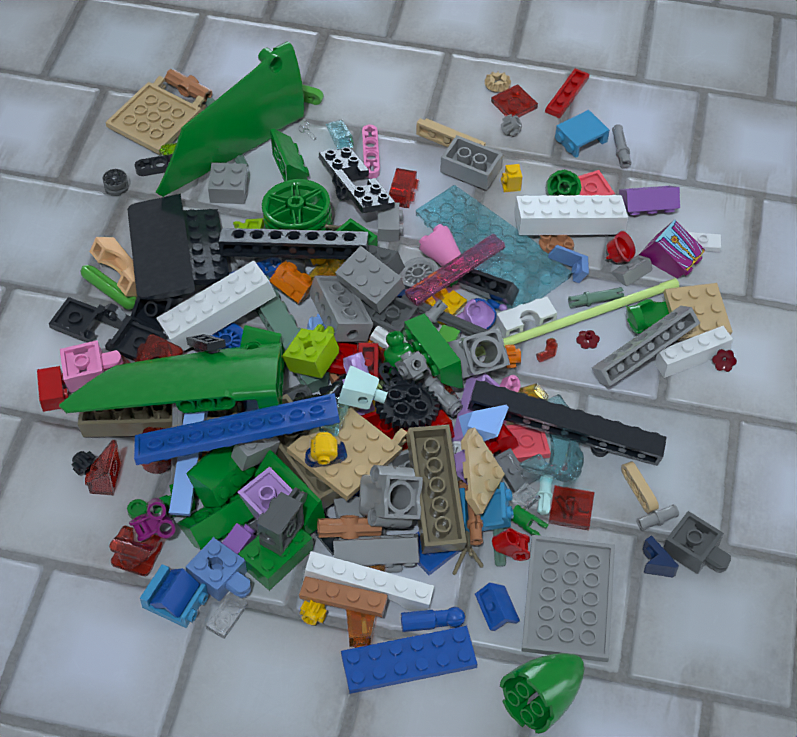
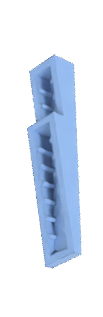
[169,411,208,516]

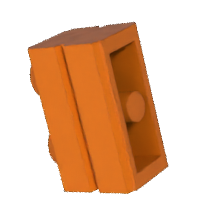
[269,261,313,304]

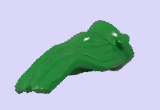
[626,299,669,334]

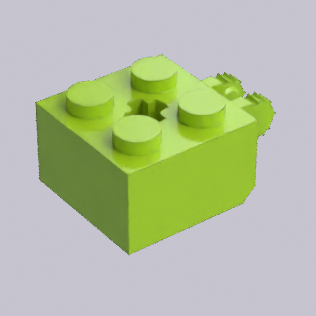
[283,324,339,378]

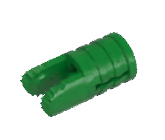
[511,505,549,536]

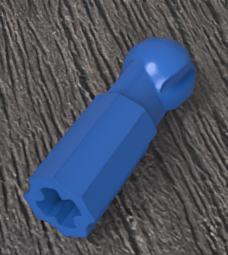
[400,607,465,632]

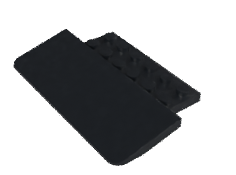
[127,193,229,300]

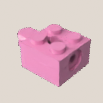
[60,340,123,393]

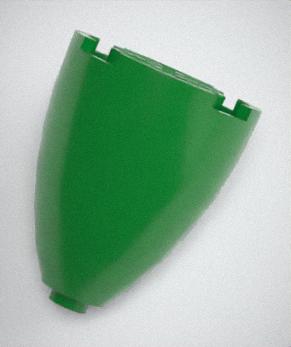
[500,653,585,734]

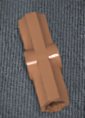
[165,69,212,103]
[317,515,382,539]

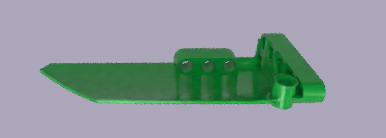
[156,41,304,197]
[59,341,284,414]

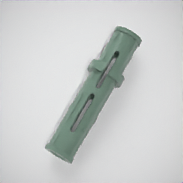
[568,287,624,308]

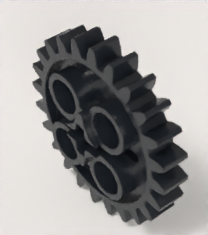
[375,379,440,432]

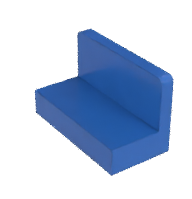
[150,568,200,618]
[475,582,520,631]

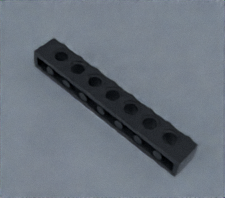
[218,228,369,260]

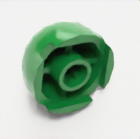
[545,169,582,196]

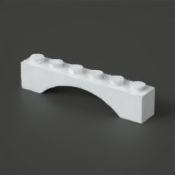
[303,551,434,611]

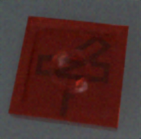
[548,485,595,531]

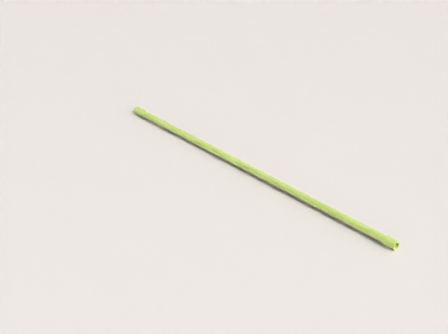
[203,278,679,452]

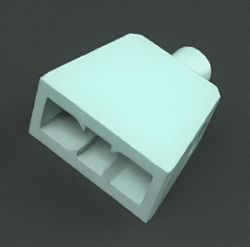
[337,365,388,409]

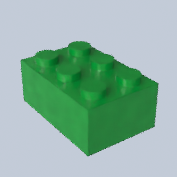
[238,529,313,591]

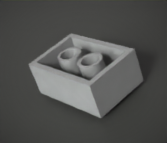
[440,135,503,190]
[335,246,405,314]

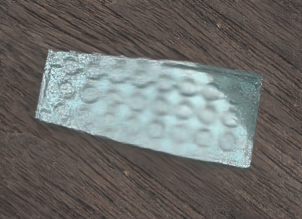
[416,185,572,308]

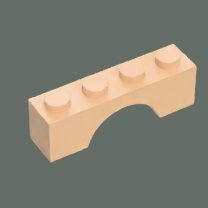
[89,237,137,296]

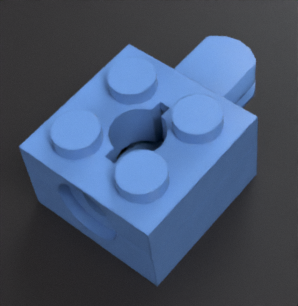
[185,537,251,602]

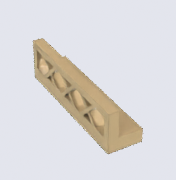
[416,118,486,147]

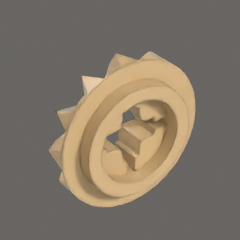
[485,71,511,92]

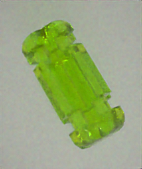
[160,143,177,155]

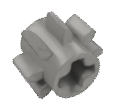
[501,114,522,136]

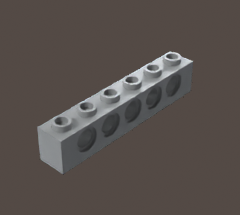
[592,306,700,386]

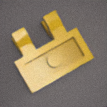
[423,283,467,325]

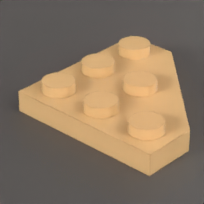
[461,427,505,515]

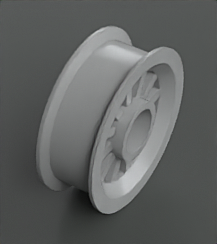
[399,257,440,296]

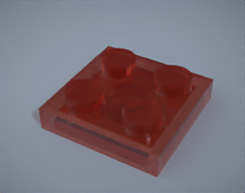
[491,84,538,118]

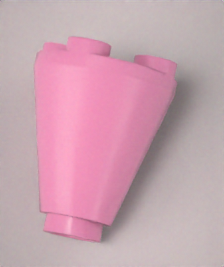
[419,224,466,273]

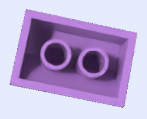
[619,186,680,215]

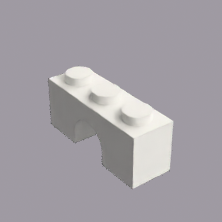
[496,297,557,338]

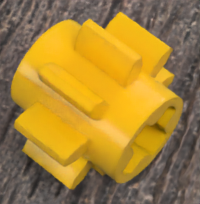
[300,600,327,625]

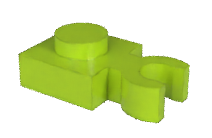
[233,218,264,229]

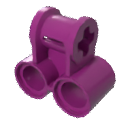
[129,498,175,541]

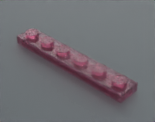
[405,234,505,306]

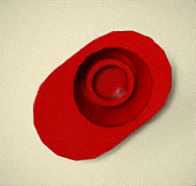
[606,231,636,264]

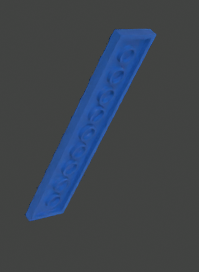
[134,393,340,465]

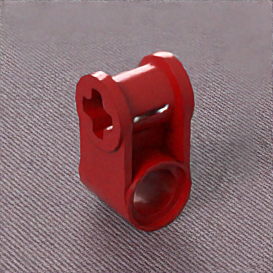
[492,528,530,561]

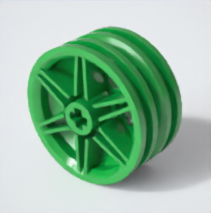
[262,179,333,231]

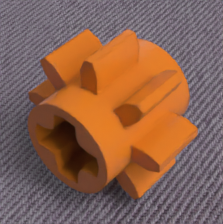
[505,345,521,368]

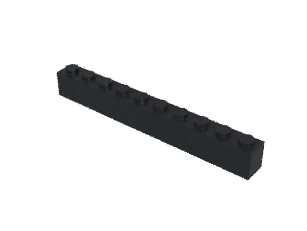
[467,380,667,466]

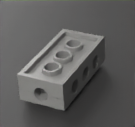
[309,276,373,342]

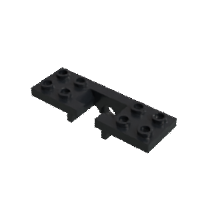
[318,147,395,213]
[48,297,167,362]

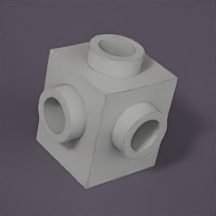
[394,351,428,380]

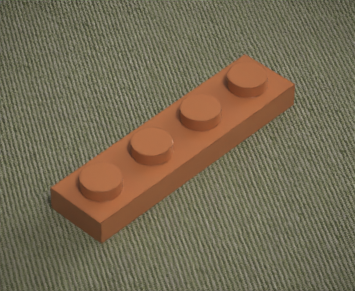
[299,576,388,617]

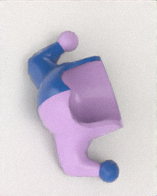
[457,298,507,333]

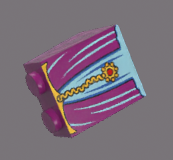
[639,220,705,279]

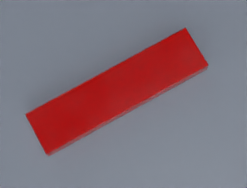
[545,68,590,118]

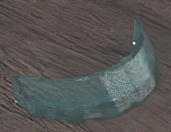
[519,394,584,482]

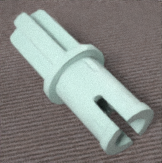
[537,476,553,515]

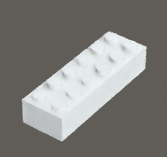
[514,195,628,235]
[157,261,276,354]

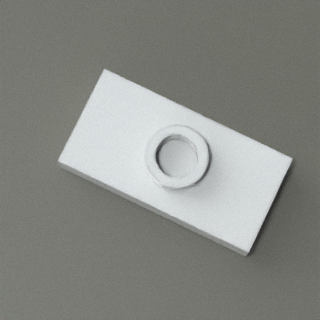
[688,232,721,252]

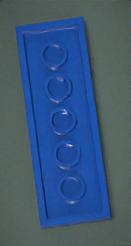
[341,626,478,694]

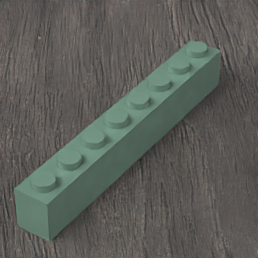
[255,275,330,394]

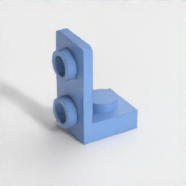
[548,245,589,283]

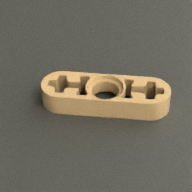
[621,461,659,513]

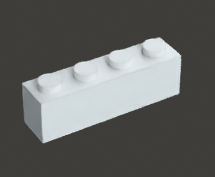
[654,326,733,378]

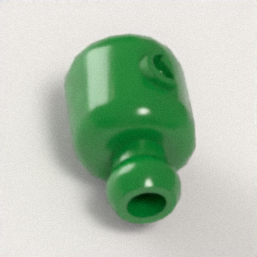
[384,331,415,378]

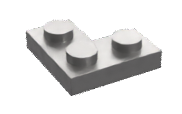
[494,448,548,494]

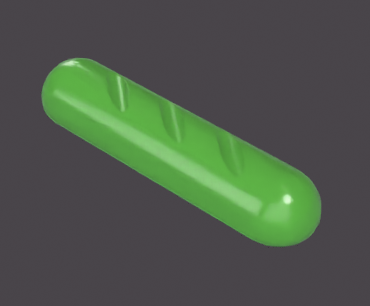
[80,265,137,310]

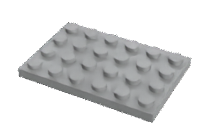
[521,535,615,662]

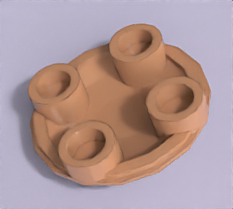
[539,235,575,254]

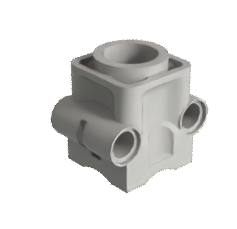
[447,327,510,379]
[359,465,423,528]

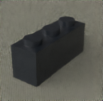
[458,266,519,307]

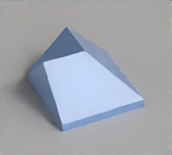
[458,405,509,441]

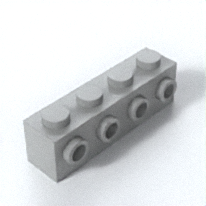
[333,534,420,568]

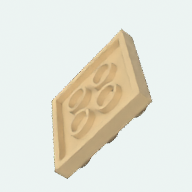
[663,283,733,342]

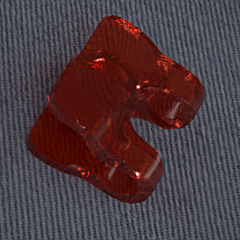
[135,334,183,362]
[109,525,163,576]

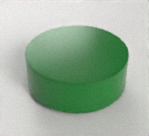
[127,499,147,519]

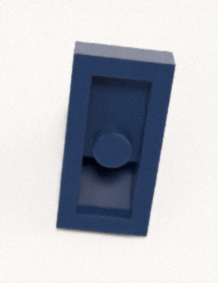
[642,535,679,578]

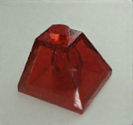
[85,440,122,496]

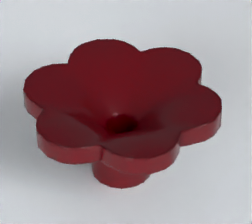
[576,330,600,349]
[712,349,737,372]

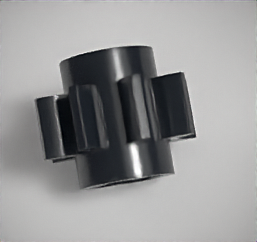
[71,451,97,475]

